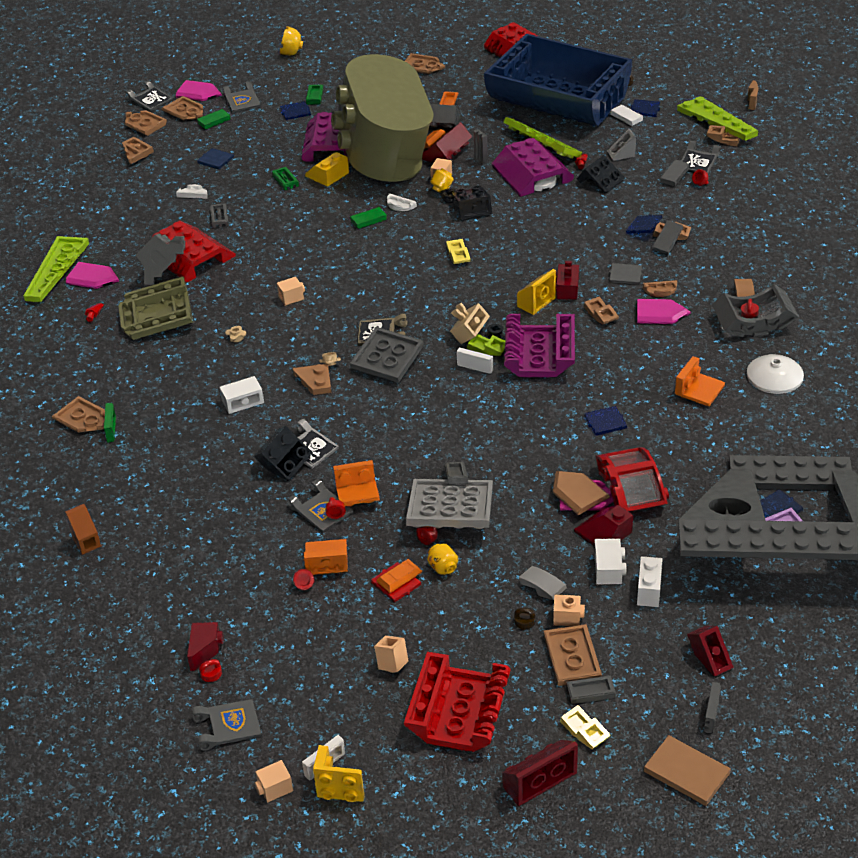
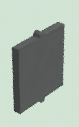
[609,263,643,285]

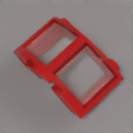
[595,447,669,511]

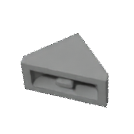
[607,129,636,161]

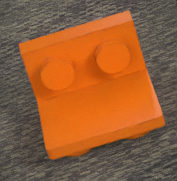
[675,356,725,406]
[333,460,380,506]
[304,539,348,575]

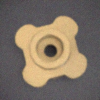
[225,326,246,342]
[319,352,341,366]

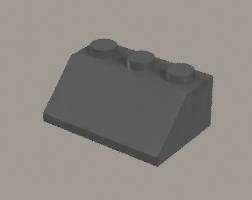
[429,104,461,129]

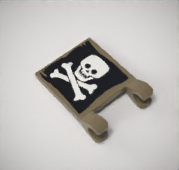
[358,314,408,346]

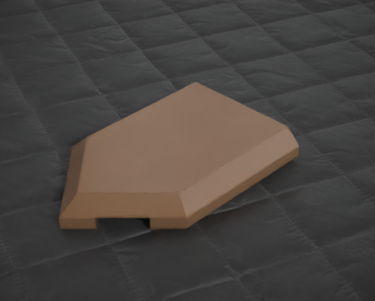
[405,53,445,74]
[162,96,203,120]
[125,110,167,136]
[52,396,105,432]
[553,471,610,515]

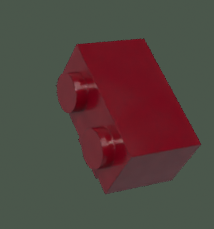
[556,261,579,300]

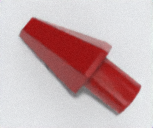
[575,154,588,169]
[85,303,104,322]

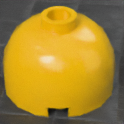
[280,26,303,56]

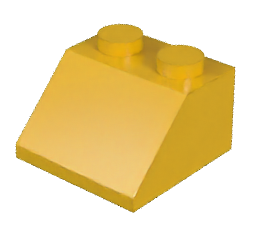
[305,152,349,187]
[517,269,556,315]

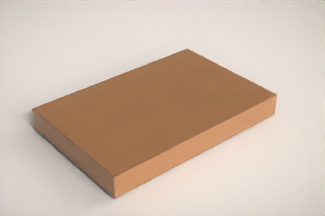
[544,624,602,686]
[644,735,731,806]

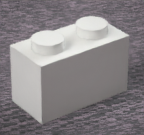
[220,376,264,414]
[594,539,626,584]
[637,556,662,607]

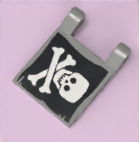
[297,419,339,469]

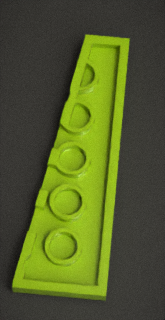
[677,97,758,141]
[503,117,582,159]
[23,236,89,302]

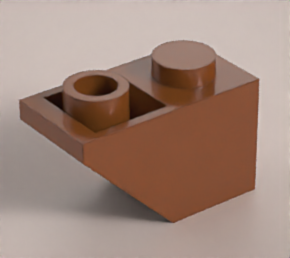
[65,504,101,555]

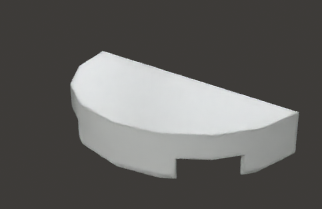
[534,176,556,191]
[176,184,208,199]
[387,194,417,211]

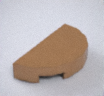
[642,280,677,297]

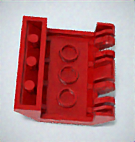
[484,22,537,58]
[152,221,236,282]
[404,652,511,752]

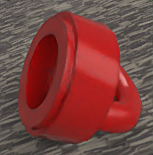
[692,169,709,186]
[741,299,759,318]
[325,497,346,519]
[417,526,438,545]
[293,569,314,590]
[199,659,222,682]

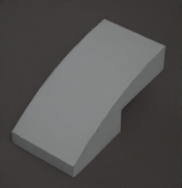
[518,566,567,600]

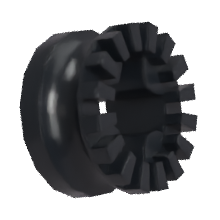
[443,188,456,203]
[487,324,503,338]

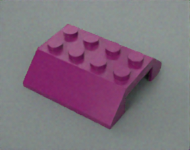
[301,112,349,162]
[492,138,574,197]
[504,314,575,377]

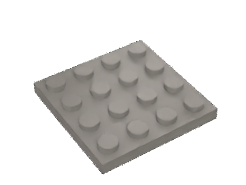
[406,479,493,529]

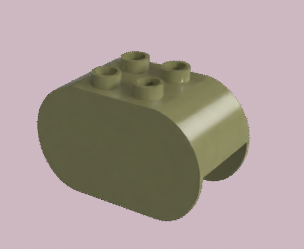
[331,54,434,182]

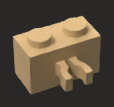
[450,303,490,344]

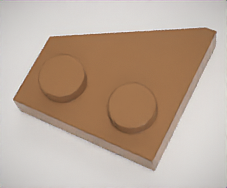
[122,137,154,164]
[293,364,331,395]

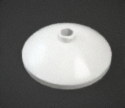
[747,354,804,394]

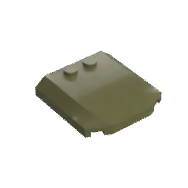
[118,277,194,340]

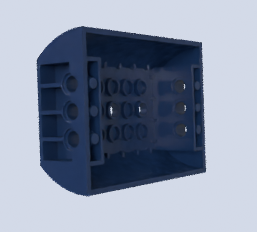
[484,34,632,126]

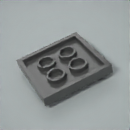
[350,327,424,383]

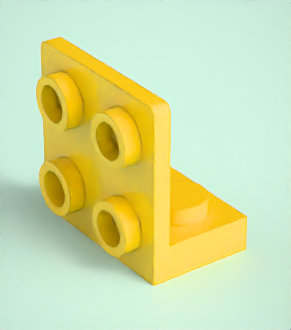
[313,745,364,802]

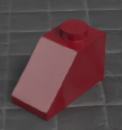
[187,622,224,671]
[687,626,734,676]

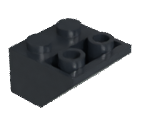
[253,426,313,481]

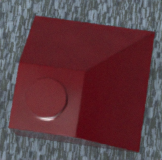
[574,505,633,547]

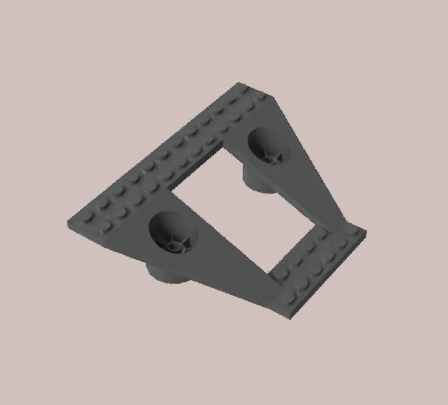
[678,455,858,560]

